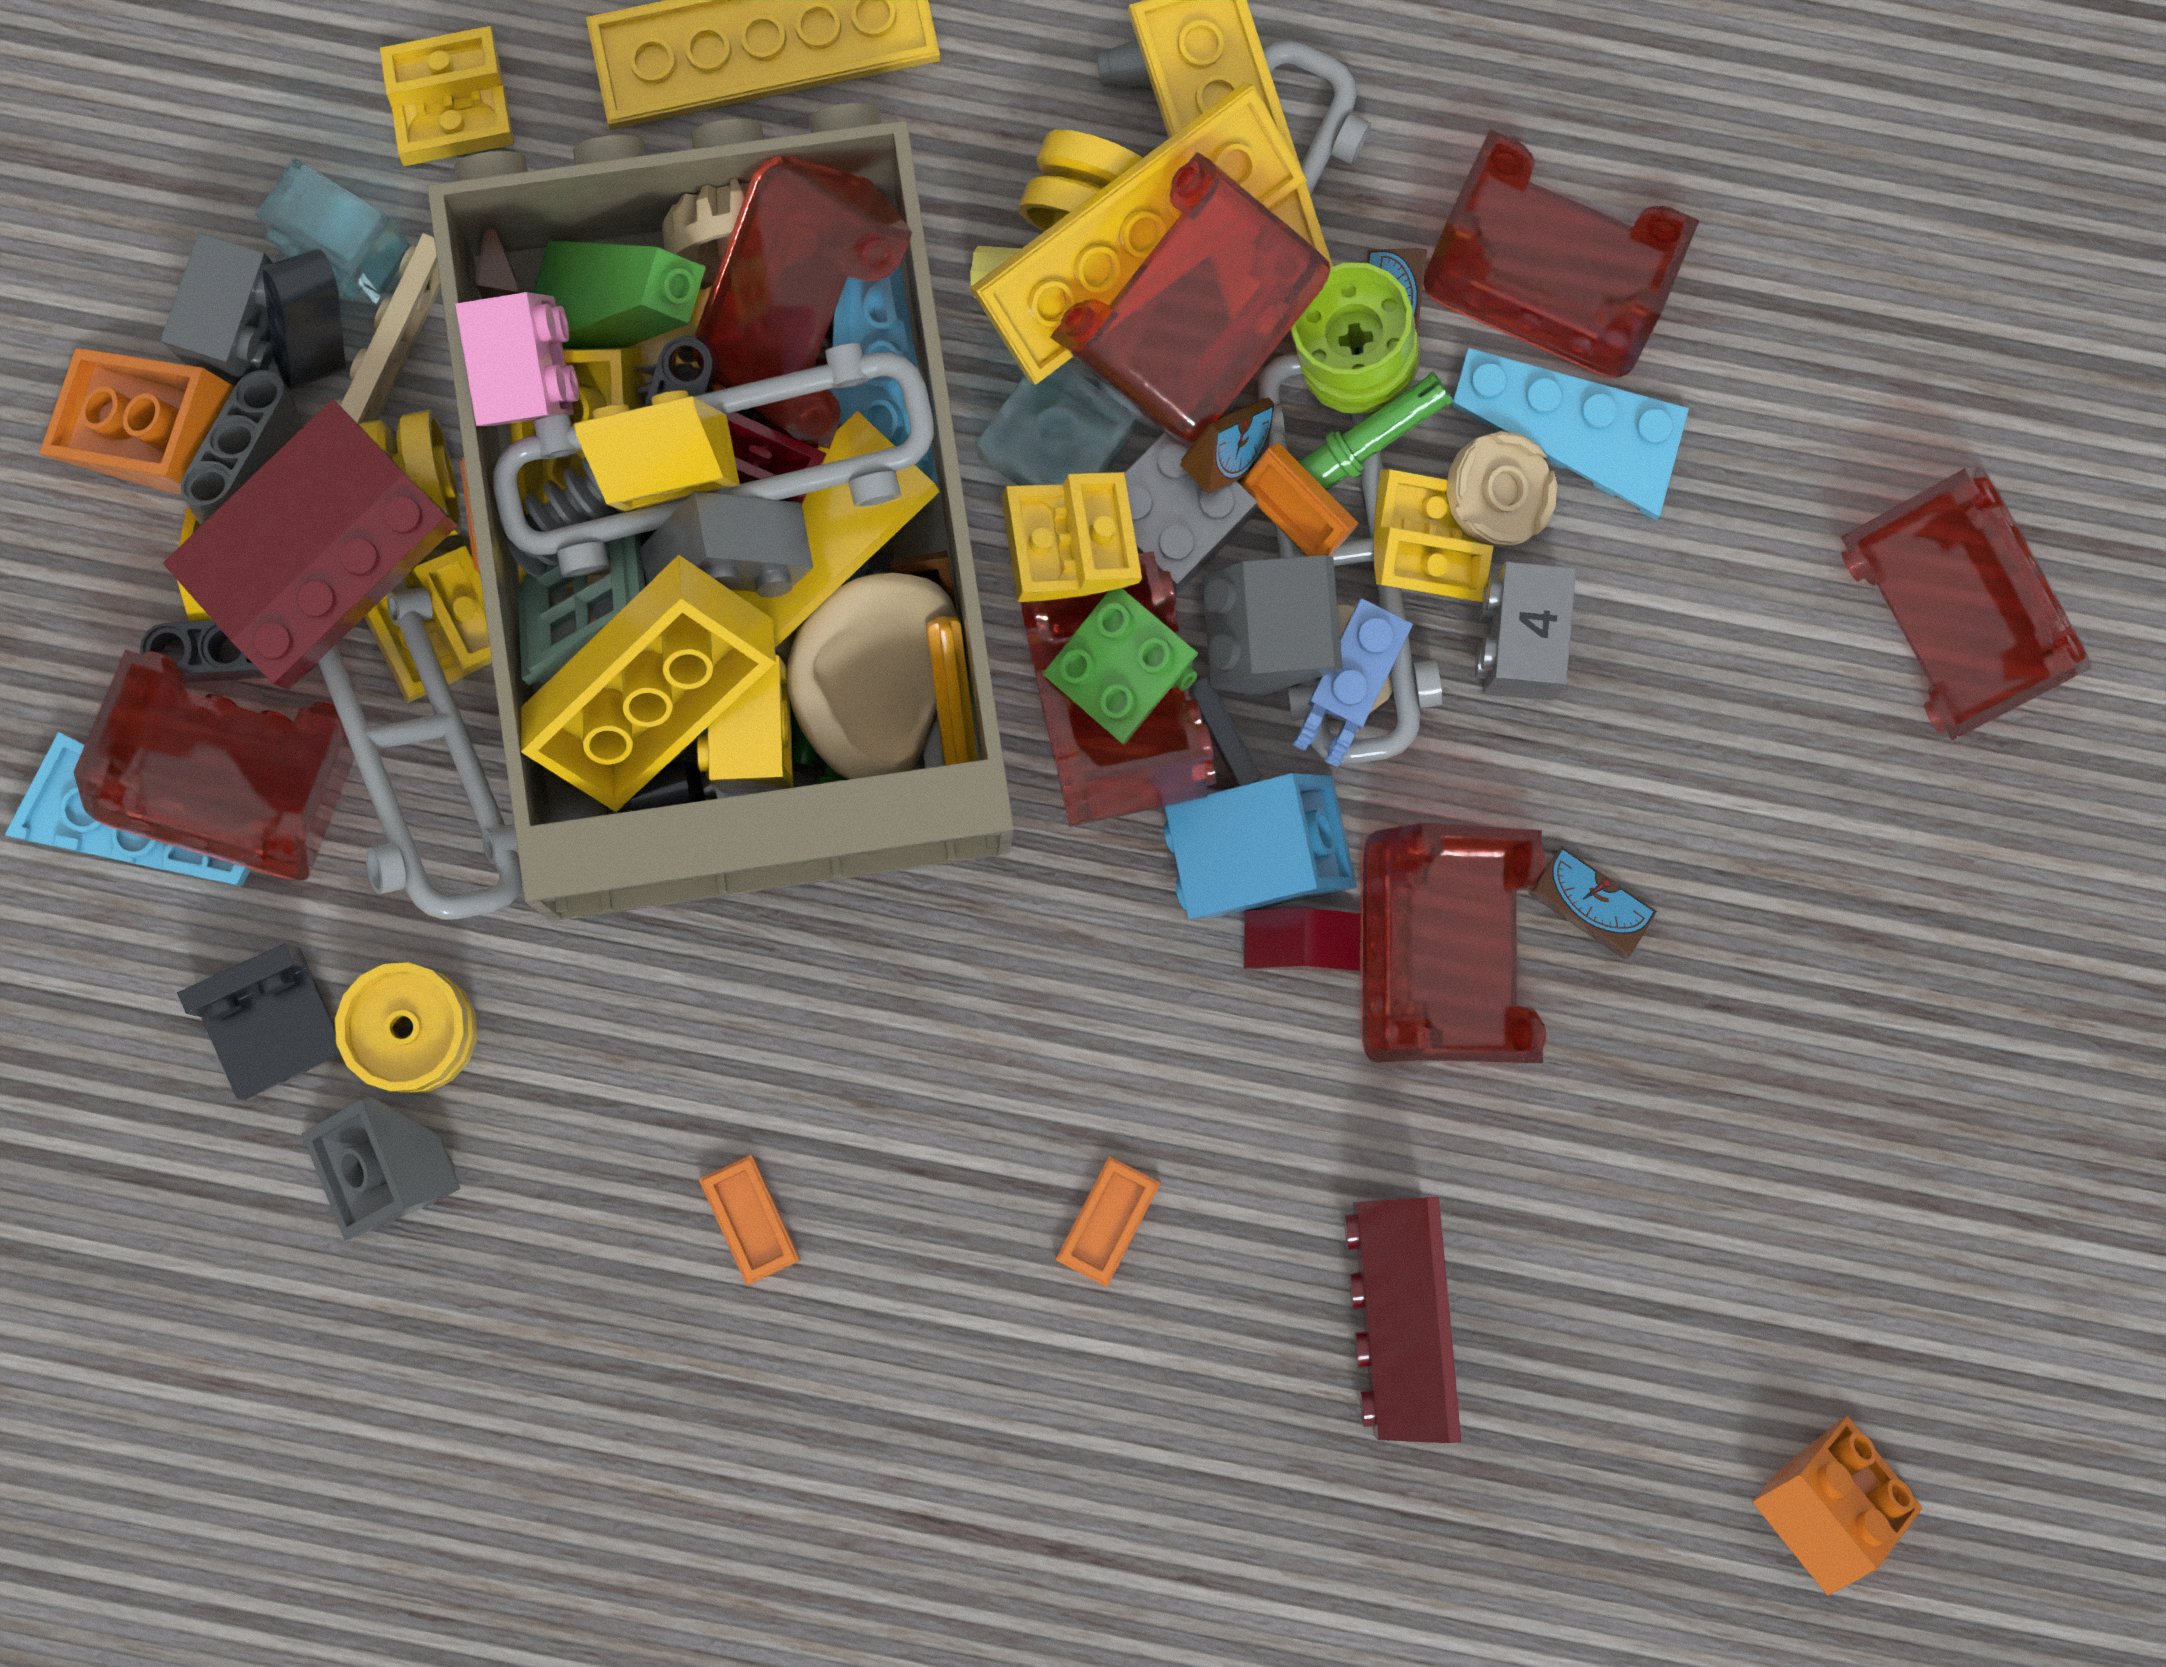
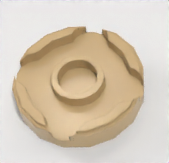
[1446,431,1557,547]

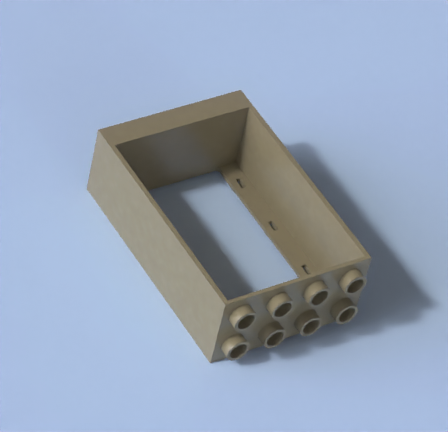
[427,103,1014,922]

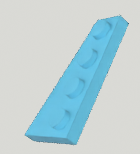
[830,246,938,482]
[1451,348,1689,521]
[5,732,268,887]

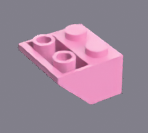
[455,292,579,426]

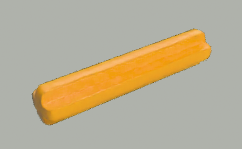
[926,615,978,766]

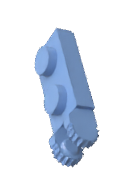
[1293,598,1413,768]

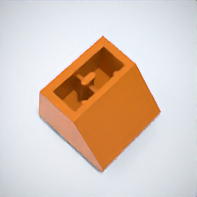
[1752,1415,1923,1596]

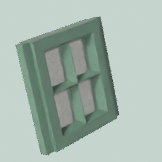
[518,534,645,686]

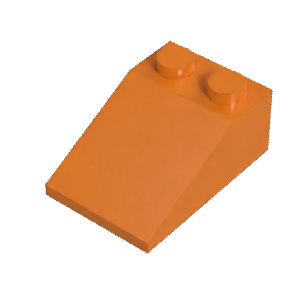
[39,348,235,495]

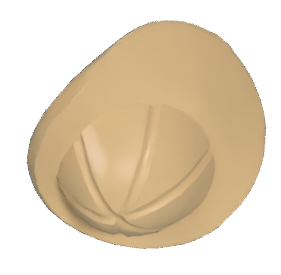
[787,573,959,780]

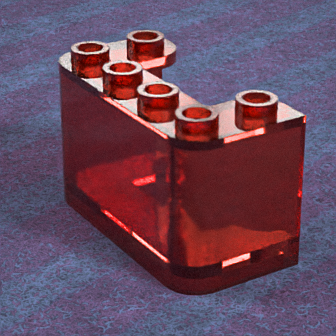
[1020,551,1216,827]
[73,650,355,881]

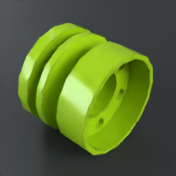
[1290,263,1420,414]

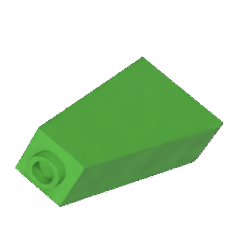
[533,240,706,349]

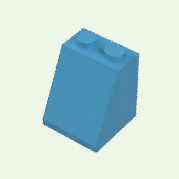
[1164,773,1357,919]

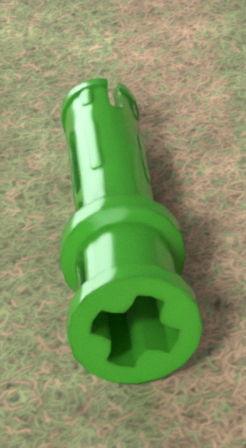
[1299,371,1453,491]

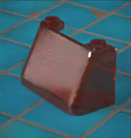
[1423,129,1700,377]
[1050,152,1330,443]
[692,156,912,449]
[1841,467,2091,741]
[1361,823,1546,1064]

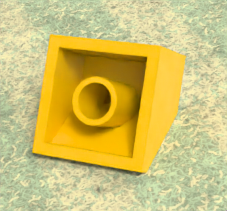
[697,655,793,793]

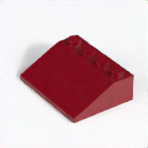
[163,399,458,690]
[1344,1196,1461,1443]

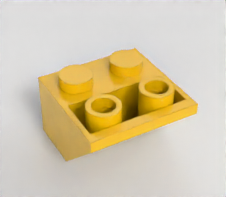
[574,391,740,511]

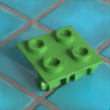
[1043,588,1198,745]

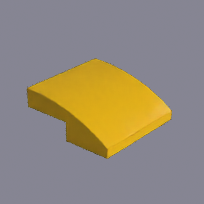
[380,26,514,166]
[1374,469,1493,602]
[1001,472,1142,602]
[364,546,492,703]

